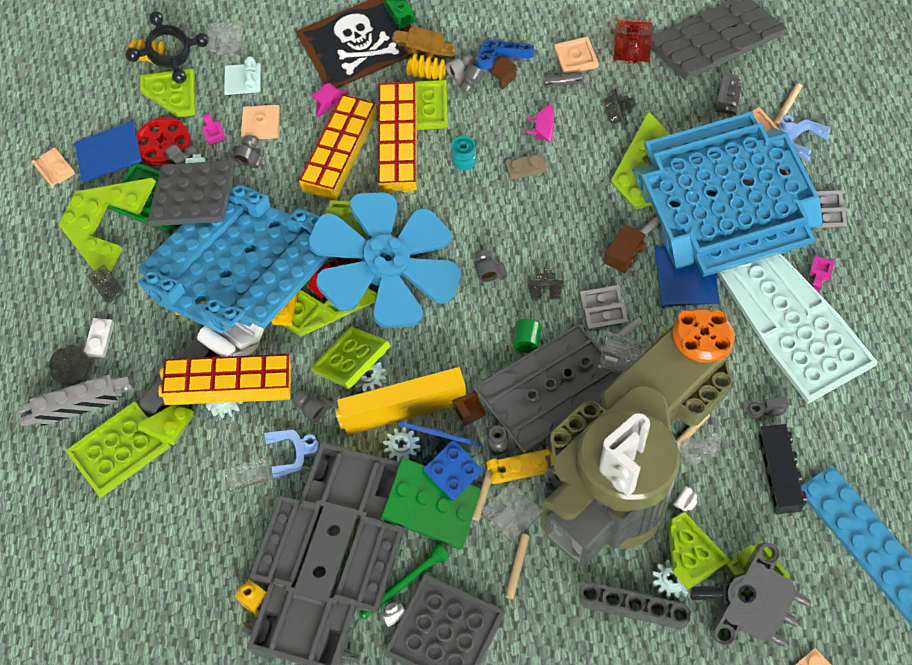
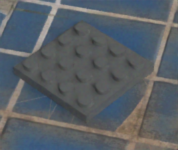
[148,160,236,226]
[384,574,506,665]

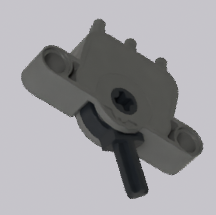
[690,542,811,647]

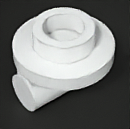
[673,486,697,512]
[382,603,405,627]

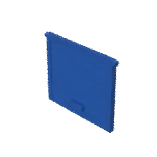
[73,121,142,183]
[655,245,720,308]
[399,422,482,447]

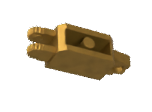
[392,26,456,61]

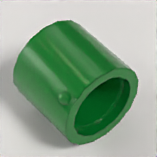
[513,319,543,353]

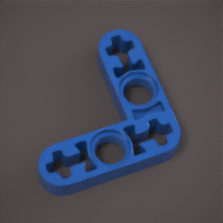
[476,40,534,70]

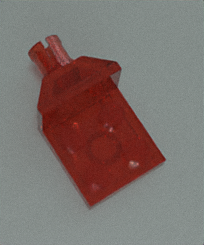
[613,19,653,64]

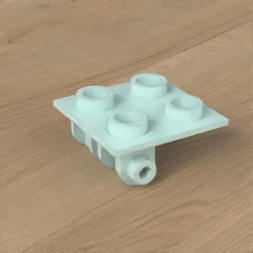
[224,57,261,95]

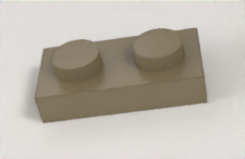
[505,153,547,180]

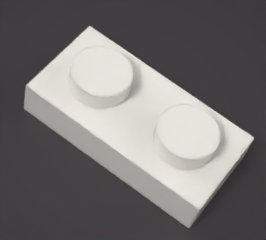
[84,318,114,358]

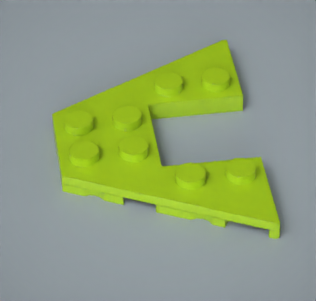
[611,112,714,209]
[58,178,156,282]
[282,288,377,337]

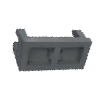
[715,72,742,115]

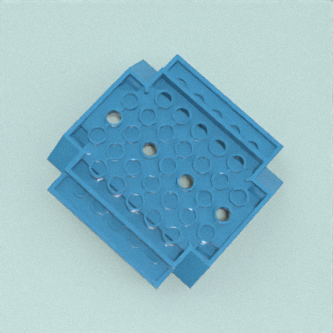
[632,112,823,277]
[138,184,329,333]

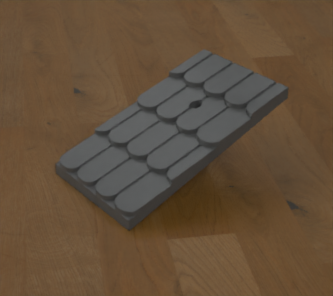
[646,0,788,81]
[473,324,621,452]

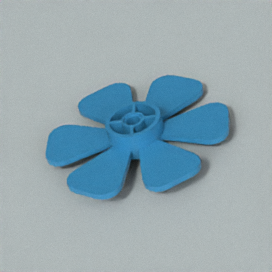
[308,192,461,328]

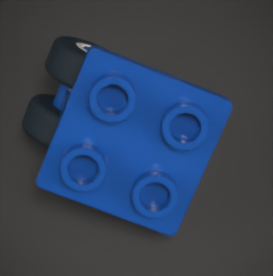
[421,440,483,500]

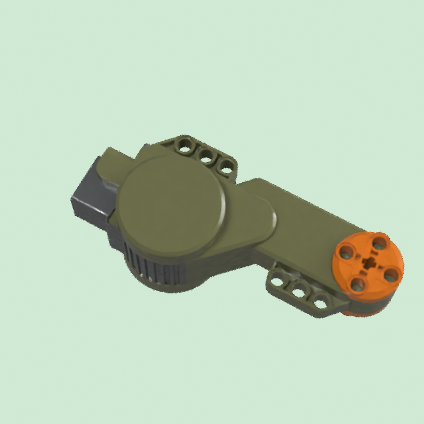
[540,309,735,568]

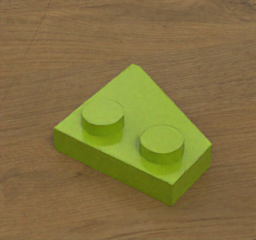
[138,405,194,446]

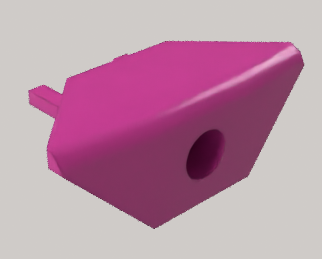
[310,83,349,118]
[526,104,554,142]

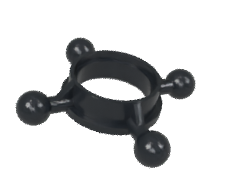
[125,11,209,84]

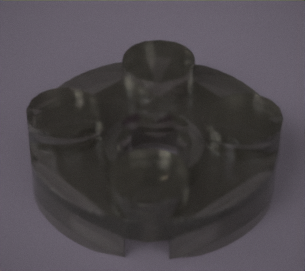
[49,345,92,386]

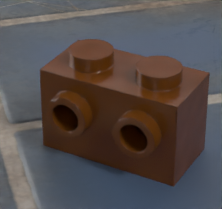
[604,224,646,273]

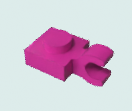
[201,113,226,145]
[809,256,835,293]

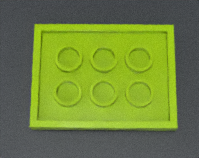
[65,401,170,498]

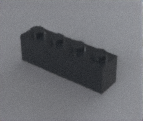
[758,424,807,515]

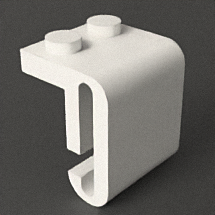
[197,322,264,357]
[599,413,650,496]

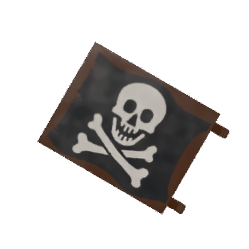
[295,0,412,88]

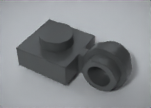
[746,396,789,419]

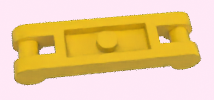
[486,448,550,484]

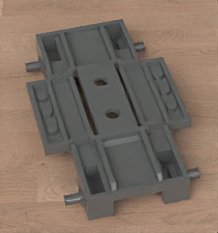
[242,443,405,665]

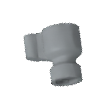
[446,54,475,86]

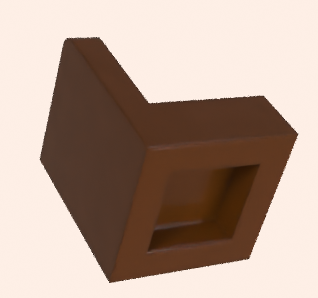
[489,57,517,90]
[454,391,486,426]

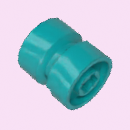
[451,136,476,171]

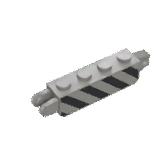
[17,374,132,426]

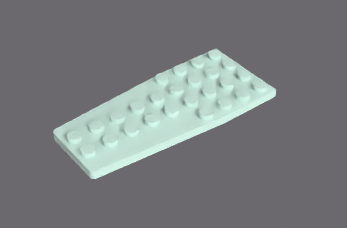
[717,254,878,404]

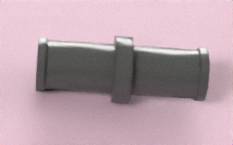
[545,72,582,88]

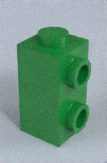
[383,0,415,29]

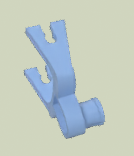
[779,115,831,162]
[264,430,319,478]

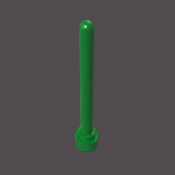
[360,543,450,619]

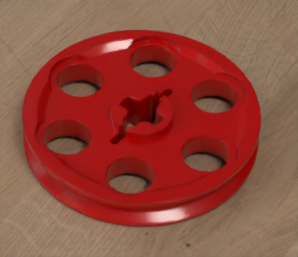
[136,117,191,167]

